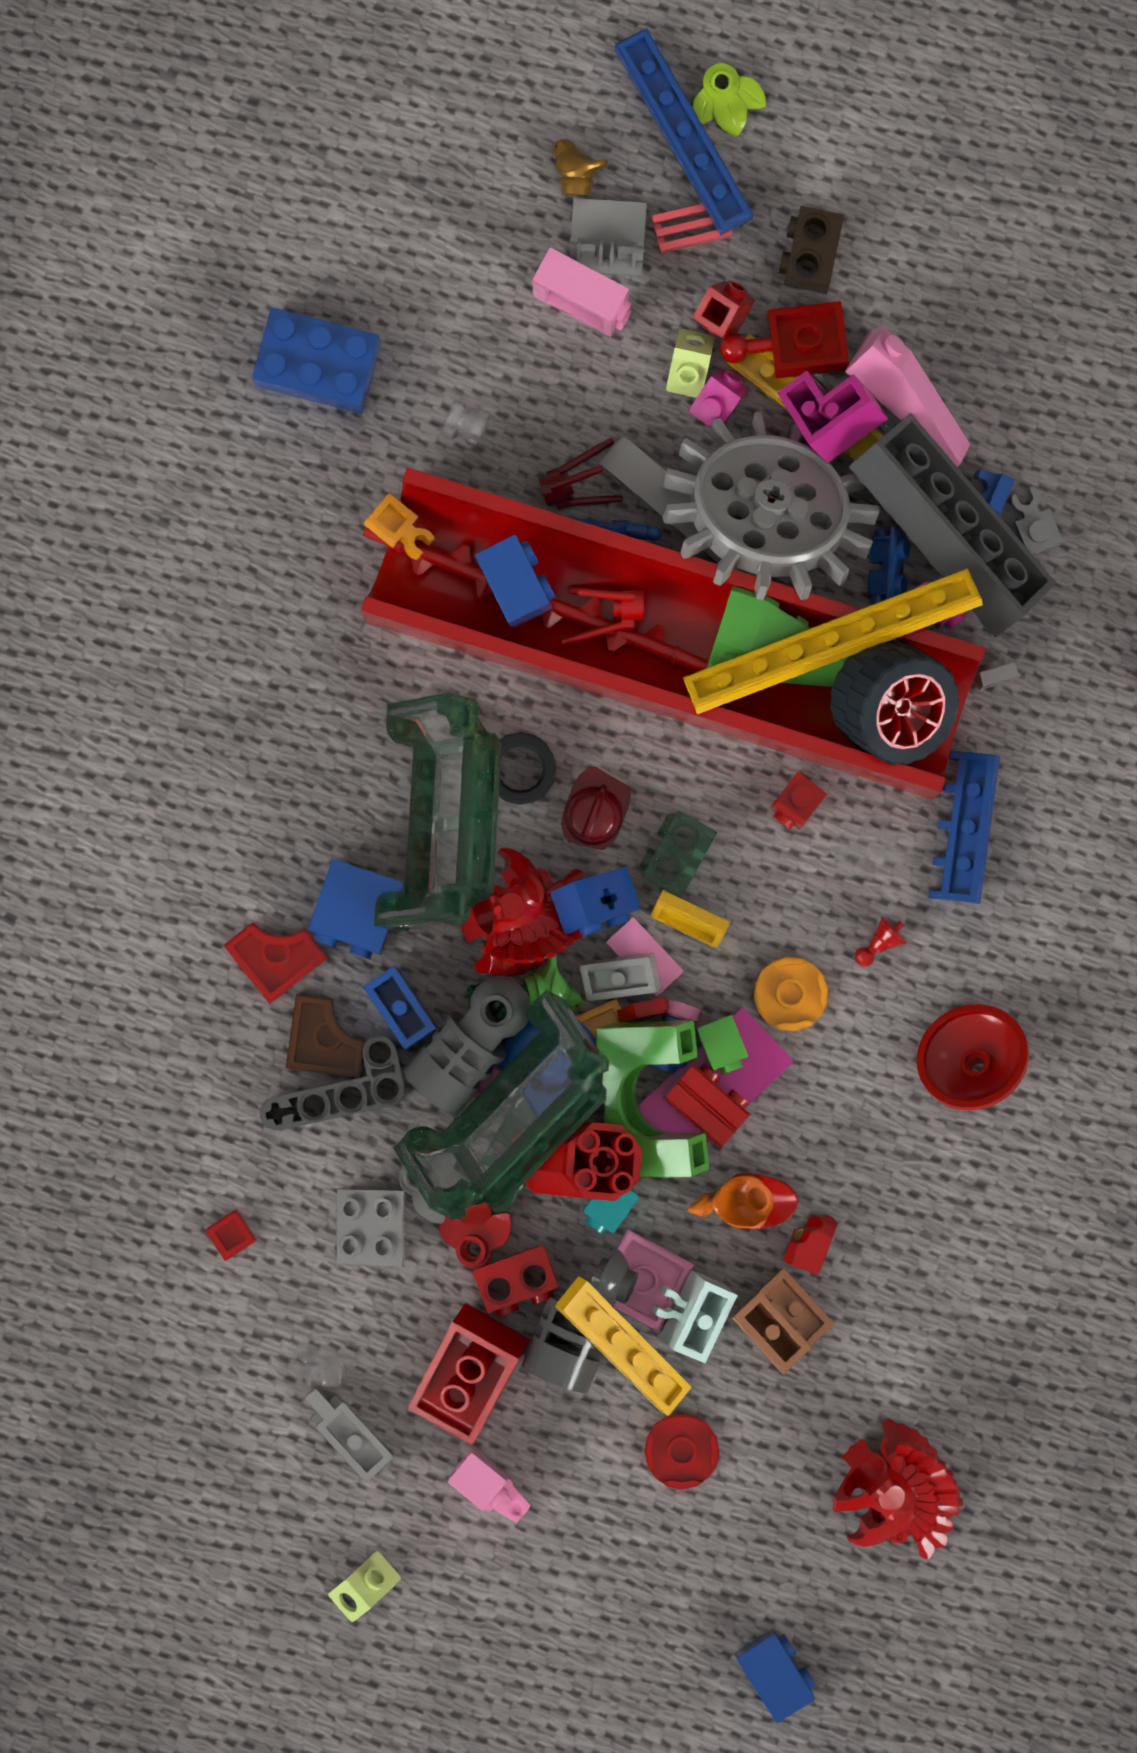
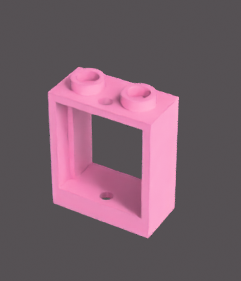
[532,247,632,337]

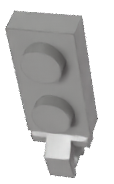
[304,1386,394,1483]

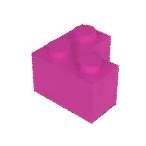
[777,371,888,464]

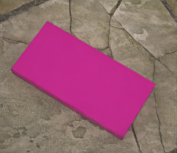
[638,1007,794,1143]

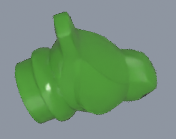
[522,955,583,1015]

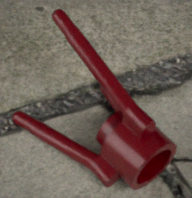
[538,438,624,510]

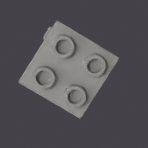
[569,198,647,276]
[336,1189,407,1267]

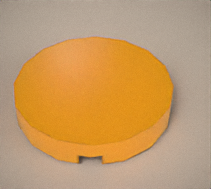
[753,957,828,1031]

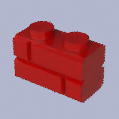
[663,1064,750,1148]

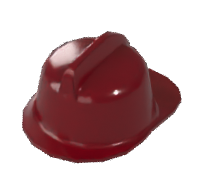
[561,766,631,850]

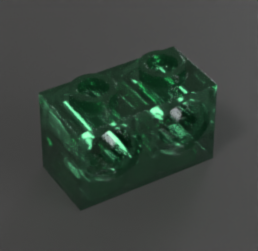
[639,811,717,898]

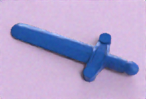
[565,516,662,541]

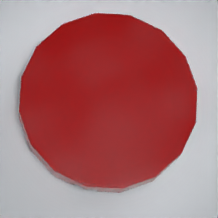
[644,1413,720,1490]

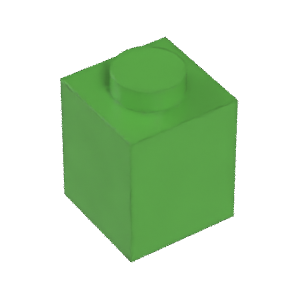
[695,1015,749,1075]

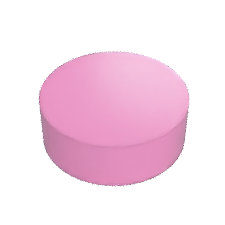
[664,999,702,1024]

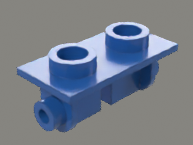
[867,527,910,604]

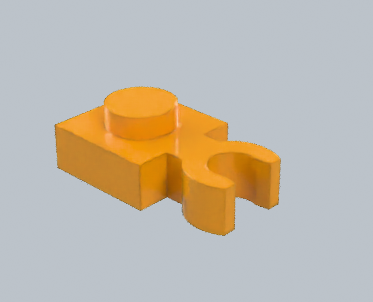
[364,493,435,560]

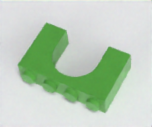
[596,1020,709,1177]

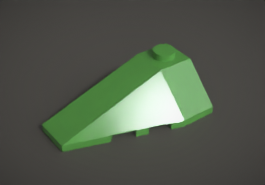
[707,586,852,687]

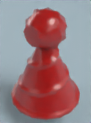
[854,916,907,967]

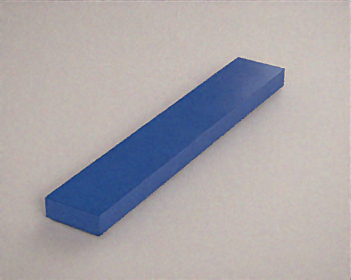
[614,28,754,236]

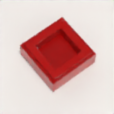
[617,997,669,1022]
[205,1209,257,1261]

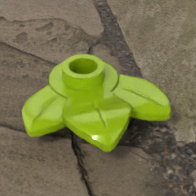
[692,63,766,136]

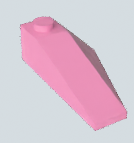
[845,327,970,467]

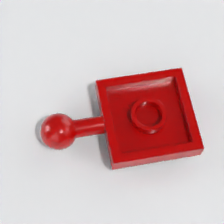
[720,301,849,379]

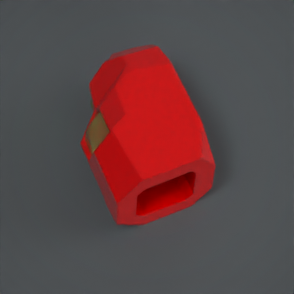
[782,1214,838,1275]

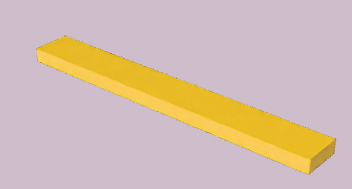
[683,568,983,714]

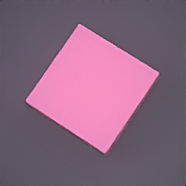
[614,1229,694,1331]

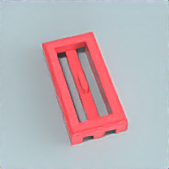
[652,204,732,254]

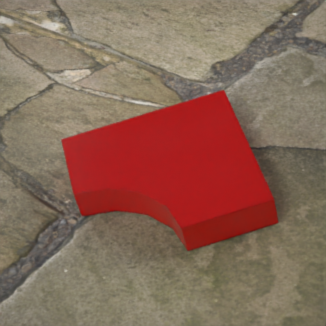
[223,922,329,1004]

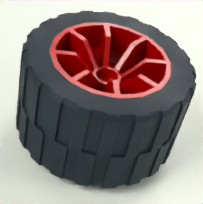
[830,639,959,765]

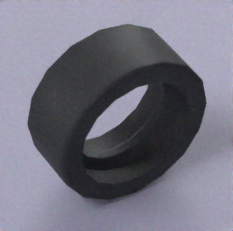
[485,732,556,805]

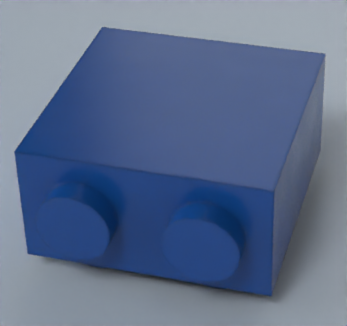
[308,858,405,959]

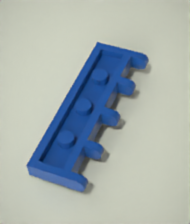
[928,750,1000,904]

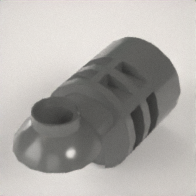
[404,977,531,1115]
[521,1248,638,1393]

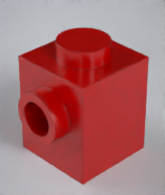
[692,280,756,338]

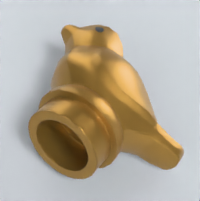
[551,139,608,196]

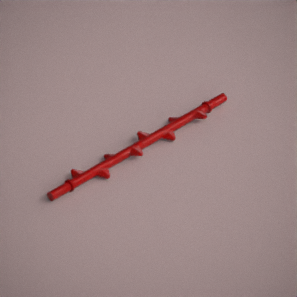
[363,527,709,672]

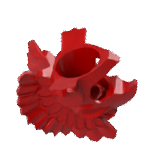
[459,848,583,977]
[833,1418,963,1560]

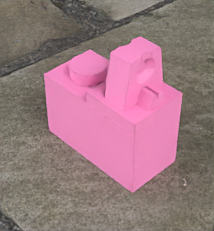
[447,1446,531,1523]

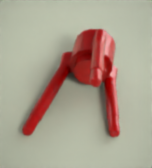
[559,587,644,646]

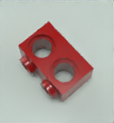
[472,1244,559,1317]

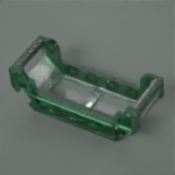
[374,692,501,932]
[393,989,609,1220]

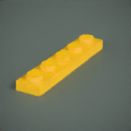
[555,1276,691,1416]

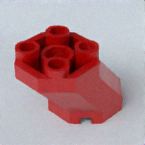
[511,1117,642,1201]

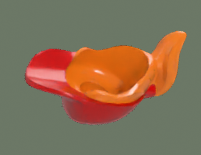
[688,1173,798,1230]

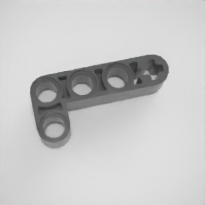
[260,1036,406,1130]

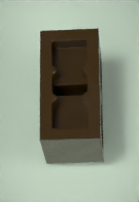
[779,206,844,294]

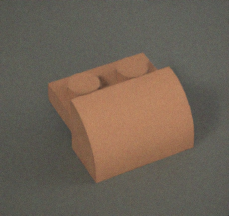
[731,1268,834,1374]

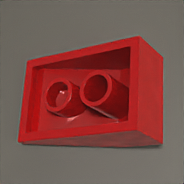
[407,1303,531,1446]

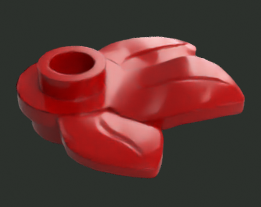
[439,1192,512,1268]

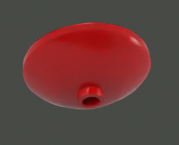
[916,1004,1029,1110]

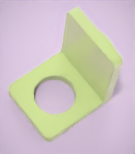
[666,329,715,398]
[328,1551,401,1622]

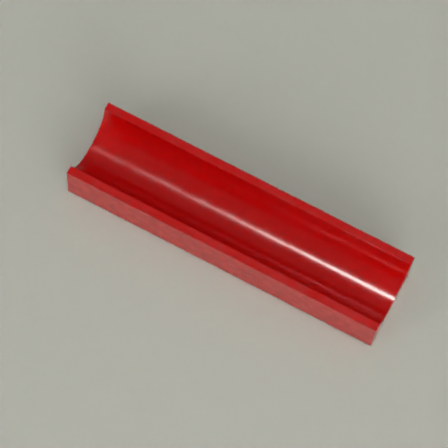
[361,467,986,800]

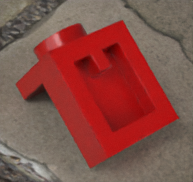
[770,772,827,830]

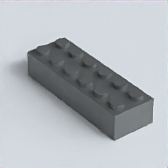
[849,413,1056,638]

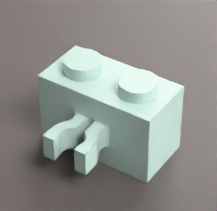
[651,1270,738,1363]

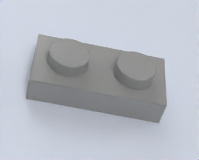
[579,952,661,1001]

